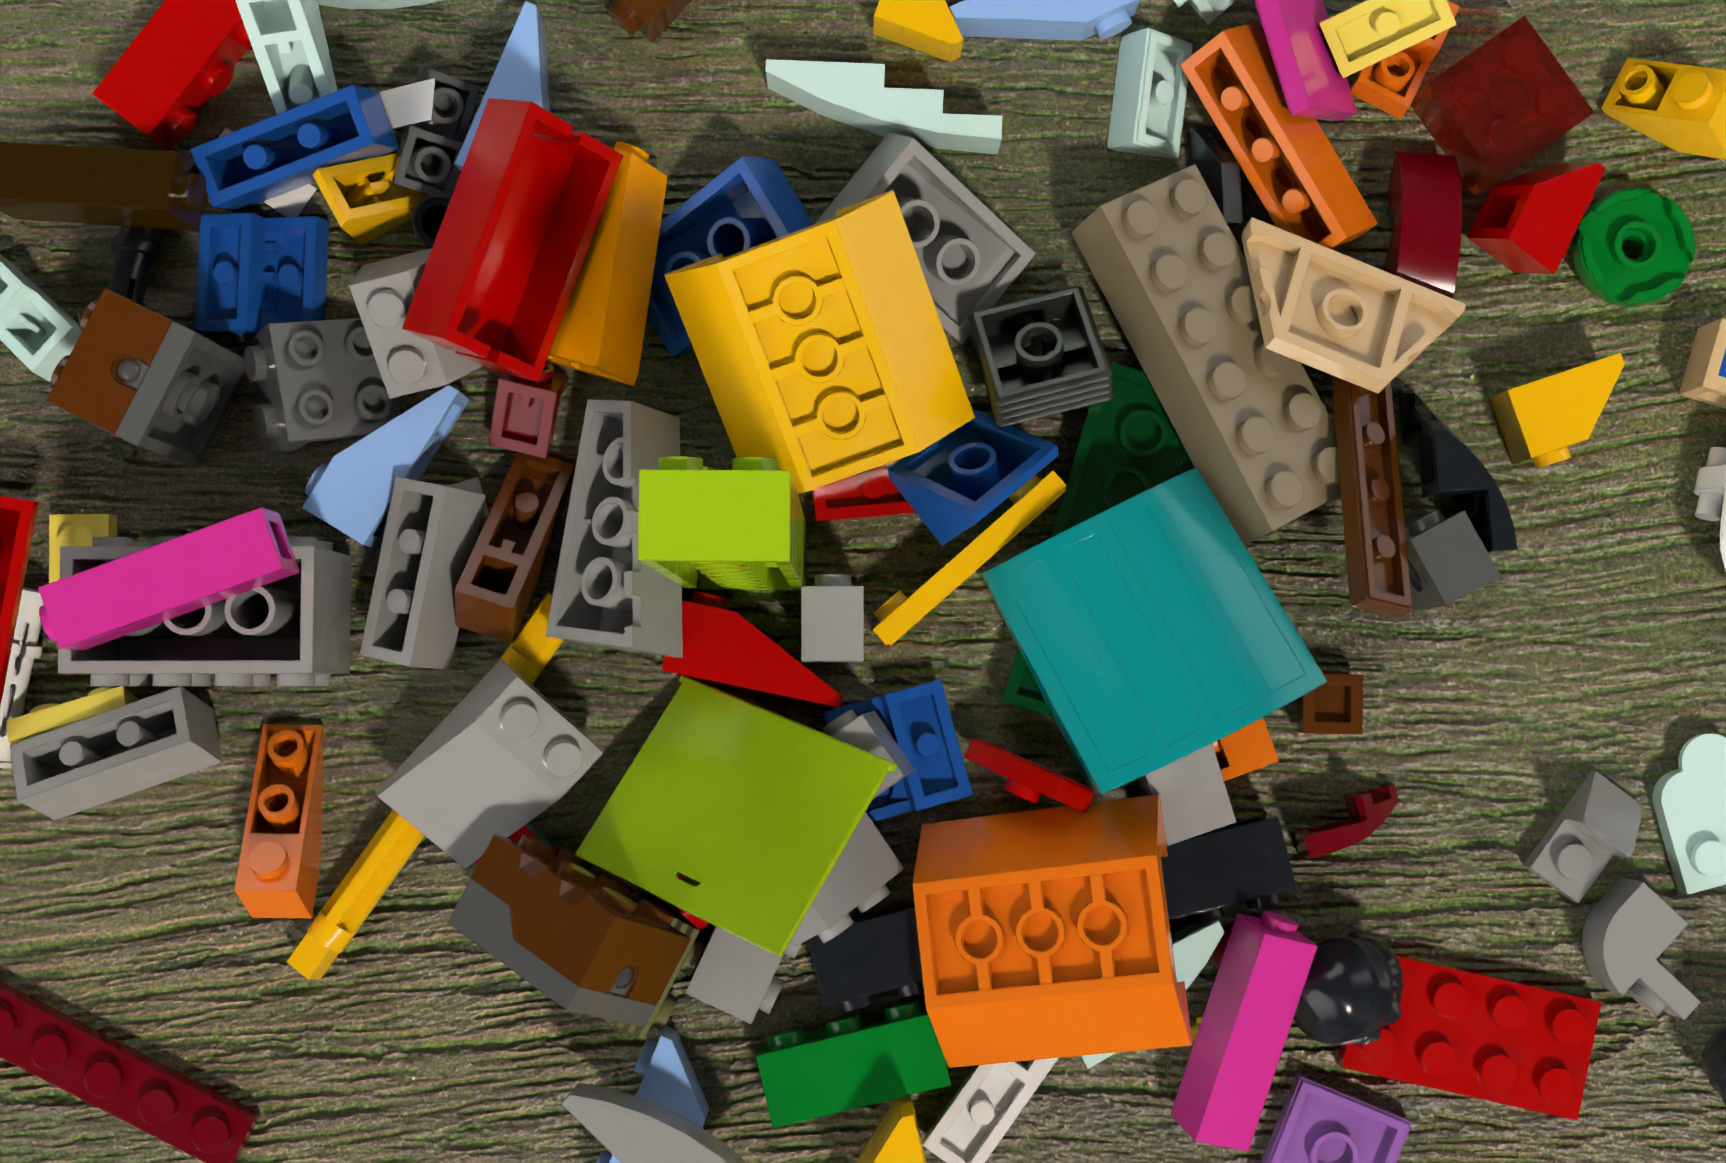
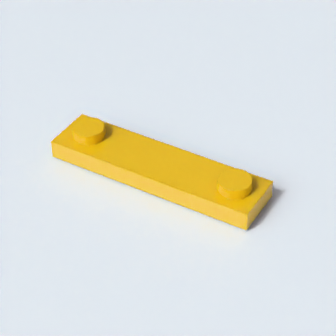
[872,471,1067,647]

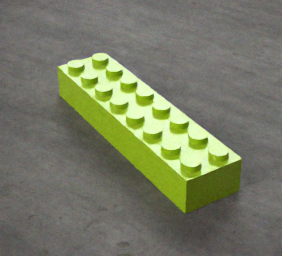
[638,456,806,591]

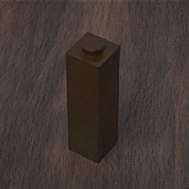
[0,142,208,231]

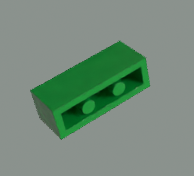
[756,999,951,1128]

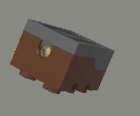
[47,288,246,467]
[447,834,691,1028]

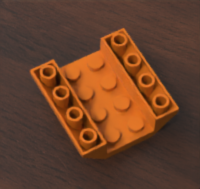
[912,795,1193,1068]

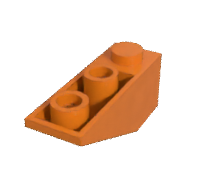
[234,724,324,919]

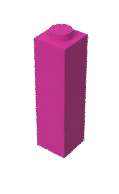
[38,507,300,650]
[1170,911,1318,1151]

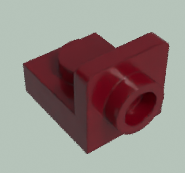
[488,362,569,459]

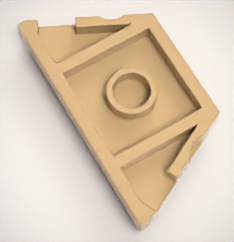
[1241,217,1466,394]

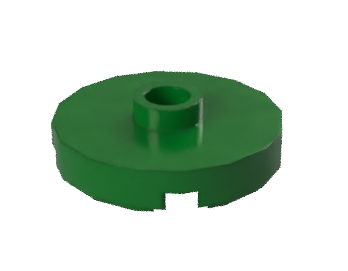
[1571,187,1696,308]

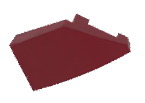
[1292,784,1399,859]

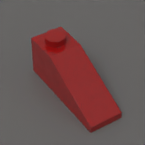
[662,591,842,708]

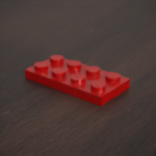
[1337,954,1601,1121]

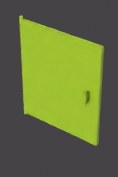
[575,675,897,958]

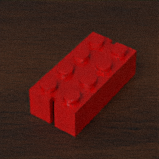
[402,98,623,382]

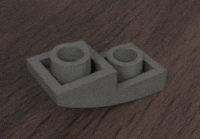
[392,66,481,195]

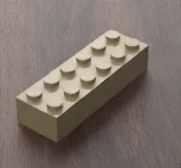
[1071,164,1341,544]

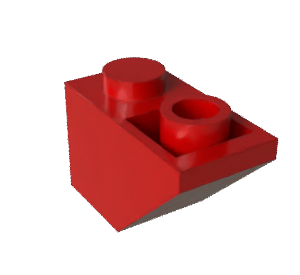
[1467,162,1606,274]

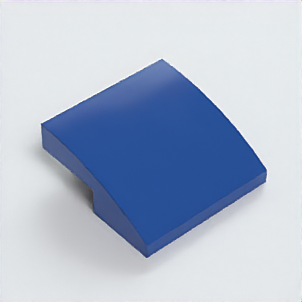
[195,213,329,337]
[820,679,973,822]

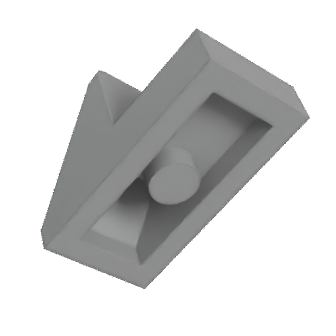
[1523,770,1644,903]

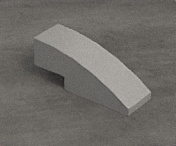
[562,1083,747,1163]

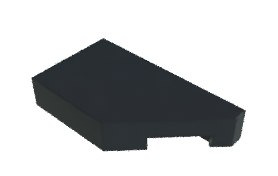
[1188,127,1243,228]

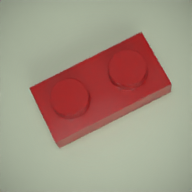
[813,458,916,523]

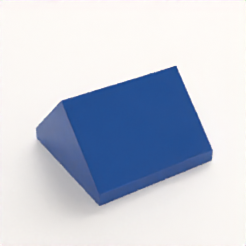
[888,408,1059,546]

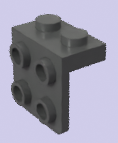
[244,318,401,456]

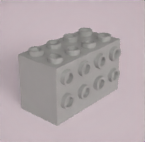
[58,536,351,686]

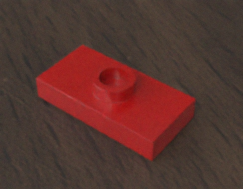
[964,738,1095,813]

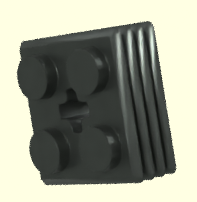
[968,286,1114,427]

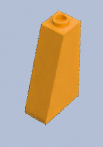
[547,142,668,386]

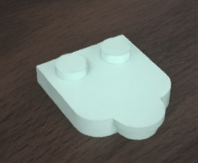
[1652,733,1726,895]

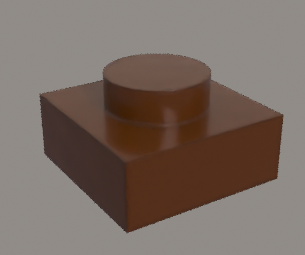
[1297,674,1363,735]

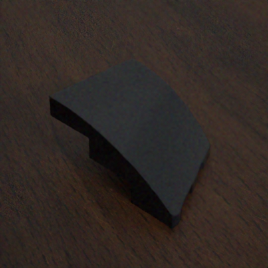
[1398,390,1518,555]

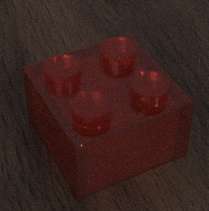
[1410,16,1595,197]

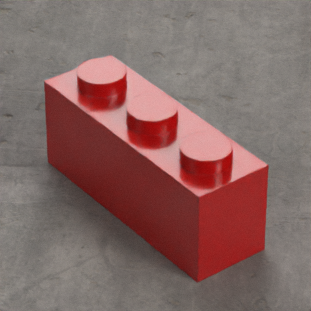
[92,0,253,151]

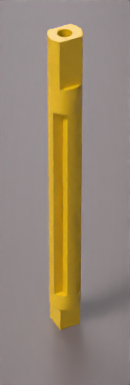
[287,591,564,980]

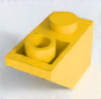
[1601,58,1726,160]

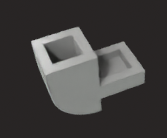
[1582,877,1701,1020]

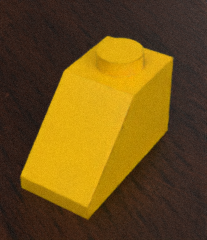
[1489,353,1625,469]

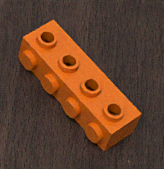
[1180,22,1378,251]

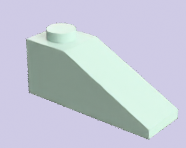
[235,0,338,114]

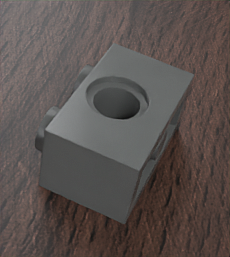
[1404,508,1501,610]

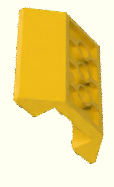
[665,189,975,493]

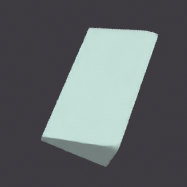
[1107,28,1193,159]

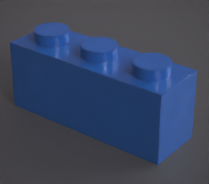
[190,85,400,210]

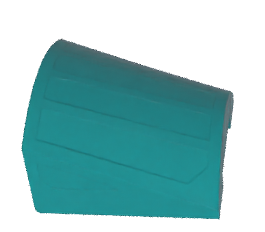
[981,467,1328,794]

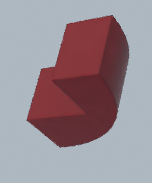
[1383,151,1462,299]

